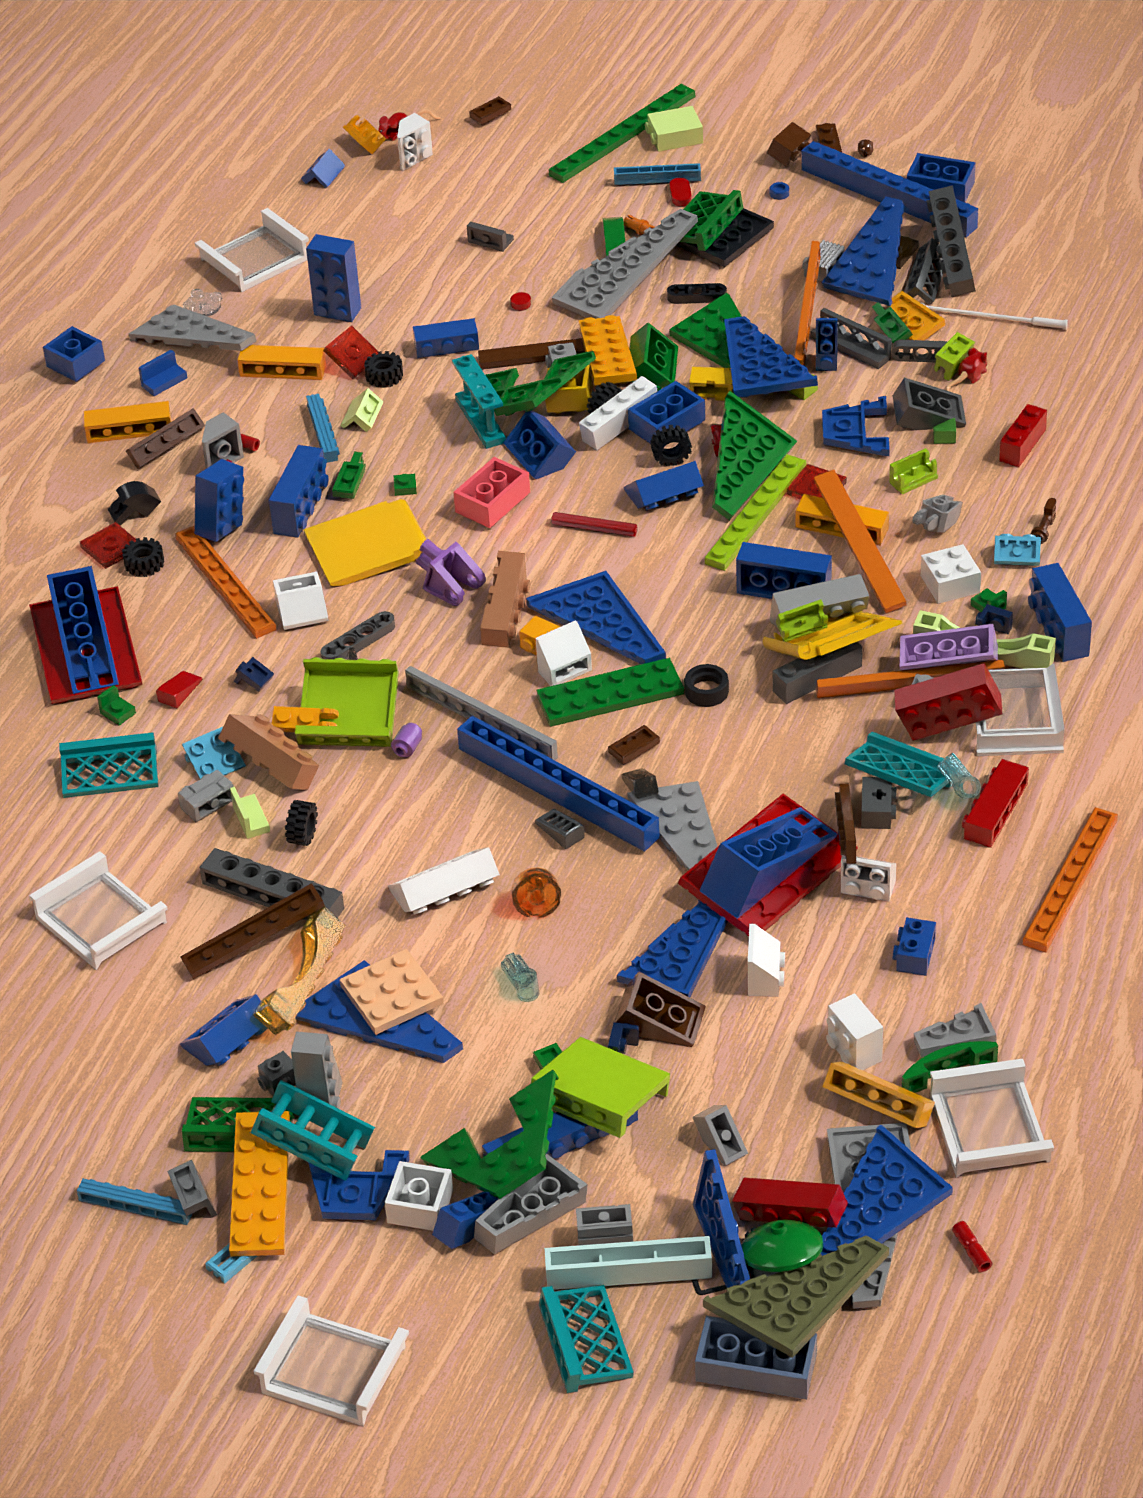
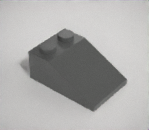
[892,377,966,430]

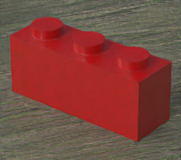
[999,404,1047,467]

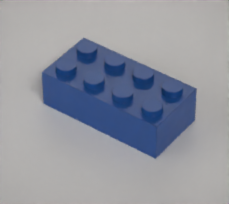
[306,234,361,322]
[269,445,329,538]
[736,542,832,599]
[1028,563,1092,662]

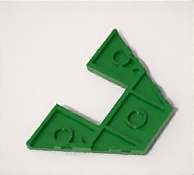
[486,351,596,416]
[420,1070,559,1199]

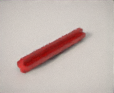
[551,512,638,537]

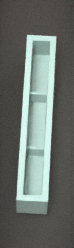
[544,1236,712,1290]

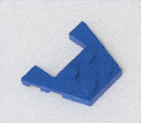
[822,396,890,456]
[308,1150,410,1220]

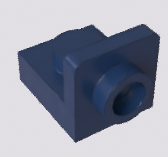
[975,604,1013,634]
[234,657,274,692]
[608,1022,639,1054]

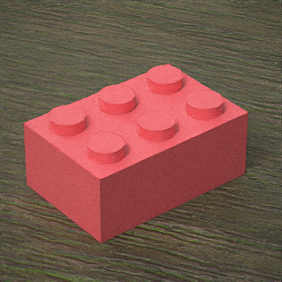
[453,457,530,528]

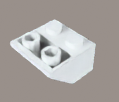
[397,113,433,171]
[273,572,329,630]
[536,620,592,686]
[841,855,896,901]

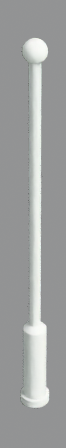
[921,303,1068,330]

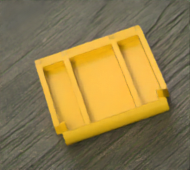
[303,499,427,586]
[763,611,902,660]

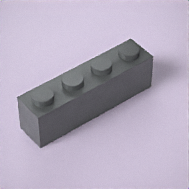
[772,642,862,704]

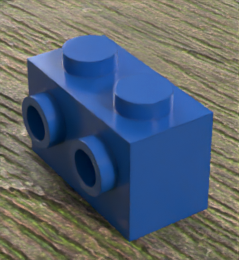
[893,917,936,976]

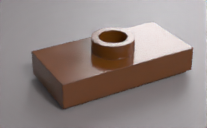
[469,96,512,125]
[608,725,660,765]

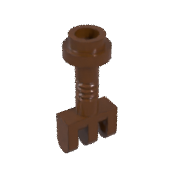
[1031,498,1056,544]

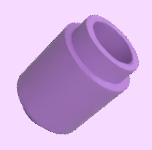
[391,723,422,757]

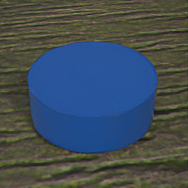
[769,182,789,200]

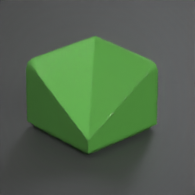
[933,418,956,444]

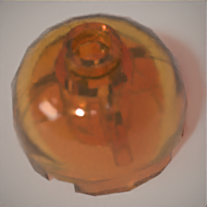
[511,867,561,918]

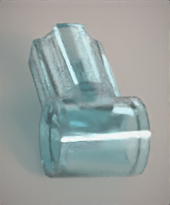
[936,753,981,799]
[501,952,540,1002]

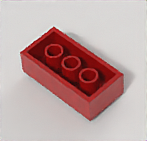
[894,663,1003,741]

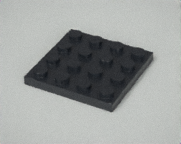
[676,199,774,267]

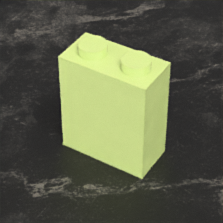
[645,106,703,152]

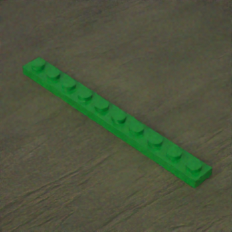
[549,84,695,183]

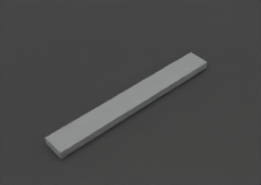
[405,666,558,760]

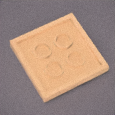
[340,949,444,1035]

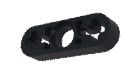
[667,283,727,304]

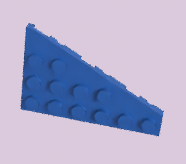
[724,316,818,397]
[526,571,666,664]
[821,1125,953,1256]

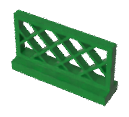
[679,190,744,251]
[182,1097,294,1152]

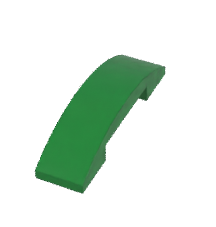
[602,217,625,256]
[902,1041,998,1093]

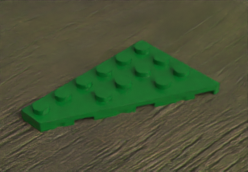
[669,293,742,368]
[712,391,797,521]

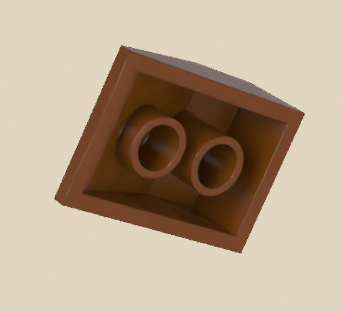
[614,972,706,1047]

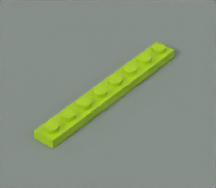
[705,454,806,571]

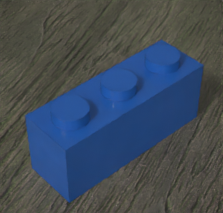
[413,318,479,358]

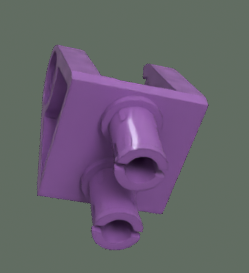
[416,539,486,606]

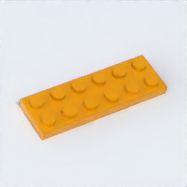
[578,315,637,385]
[229,1111,290,1257]

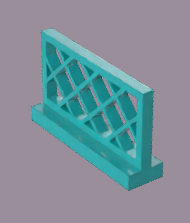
[59,732,159,798]
[844,732,958,797]
[539,1285,634,1393]

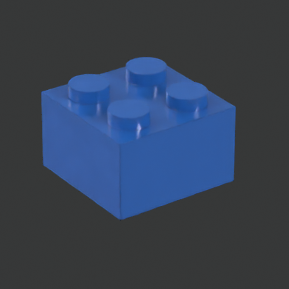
[43,326,105,382]

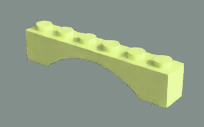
[913,610,1056,669]

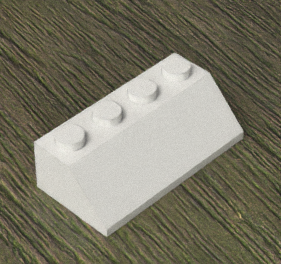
[388,847,500,915]

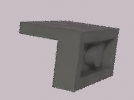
[467,221,514,252]
[167,1160,217,1217]

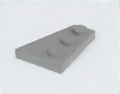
[914,1003,997,1057]

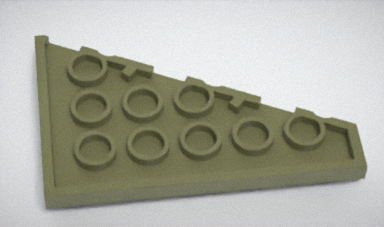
[703,1235,889,1358]

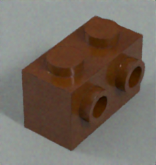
[767,122,811,166]

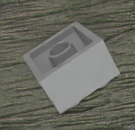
[202,412,244,469]

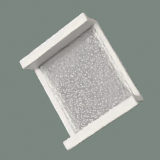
[195,208,309,292]
[976,663,1065,756]
[29,851,168,970]
[930,1059,1054,1178]
[254,1295,409,1427]

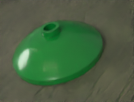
[741,1220,824,1272]

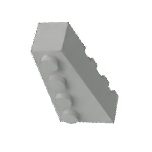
[291,1032,343,1109]
[474,1154,588,1254]

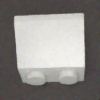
[748,924,785,997]

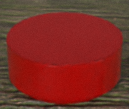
[510,292,531,311]

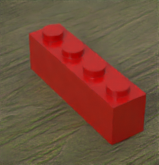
[962,759,1029,848]
[732,1177,848,1228]

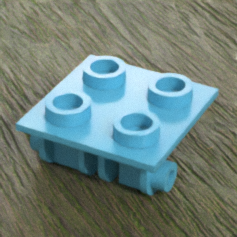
[182,727,246,779]

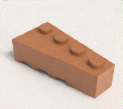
[480,550,530,648]
[218,714,319,790]

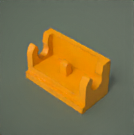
[343,115,386,155]

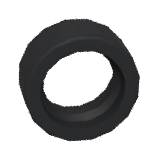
[684,664,729,707]

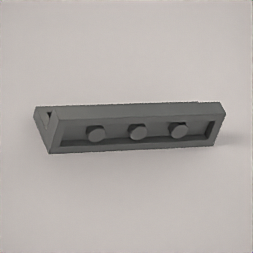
[904,238,943,305]
[811,308,892,369]

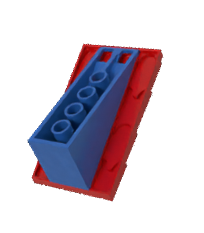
[29,566,143,704]
[678,793,858,937]

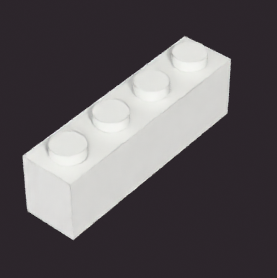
[579,376,657,451]

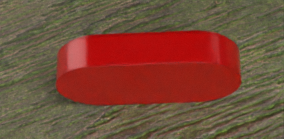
[670,178,692,207]

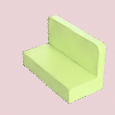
[340,388,383,432]
[230,787,270,839]

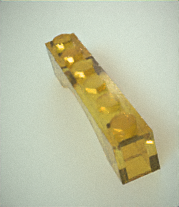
[253,906,346,1035]

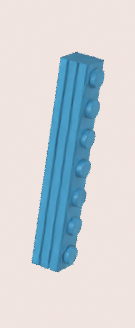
[614,163,701,185]
[306,394,340,463]
[77,1178,193,1225]

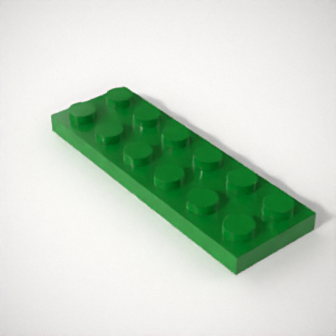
[536,657,684,727]

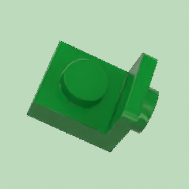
[971,588,1007,612]
[97,685,136,726]

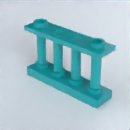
[452,354,506,449]
[250,1080,375,1181]

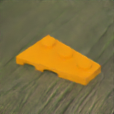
[887,291,945,340]

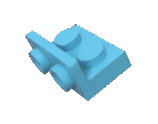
[994,534,1041,566]

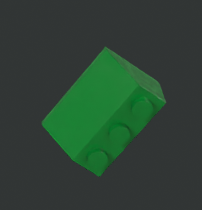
[629,323,678,388]

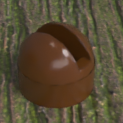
[858,139,874,157]

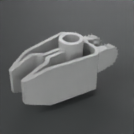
[912,495,963,533]

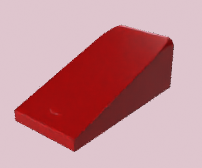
[156,671,203,708]

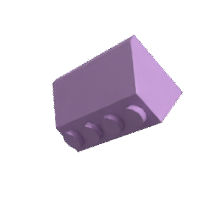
[900,624,998,671]

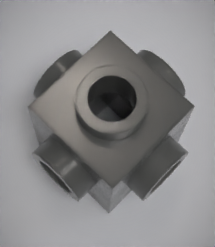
[257,1051,296,1096]

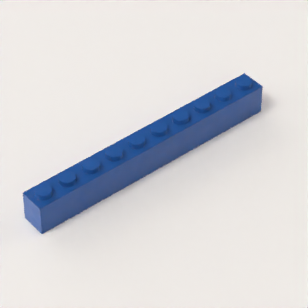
[802,141,978,238]
[457,716,660,852]

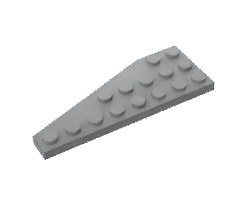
[552,209,698,319]
[827,1123,911,1309]

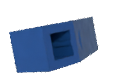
[816,318,838,371]
[432,1192,498,1249]

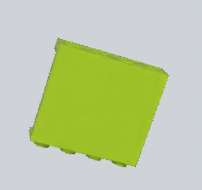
[295,657,399,747]
[531,1037,670,1138]

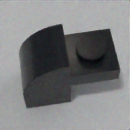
[108,481,161,525]

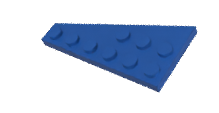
[617,900,728,997]
[693,1149,750,1288]

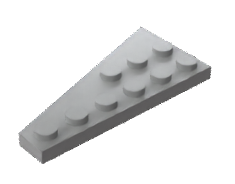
[129,305,256,351]
[627,781,718,870]

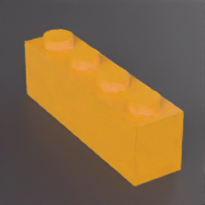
[237,345,326,380]
[83,401,172,444]
[795,494,889,546]
[822,1062,935,1128]

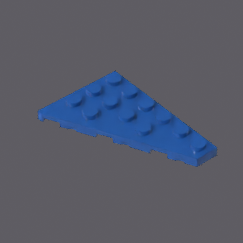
[822,196,904,306]
[288,960,463,1063]

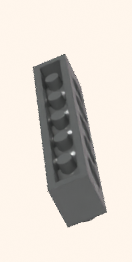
[926,186,976,297]
[199,848,344,929]

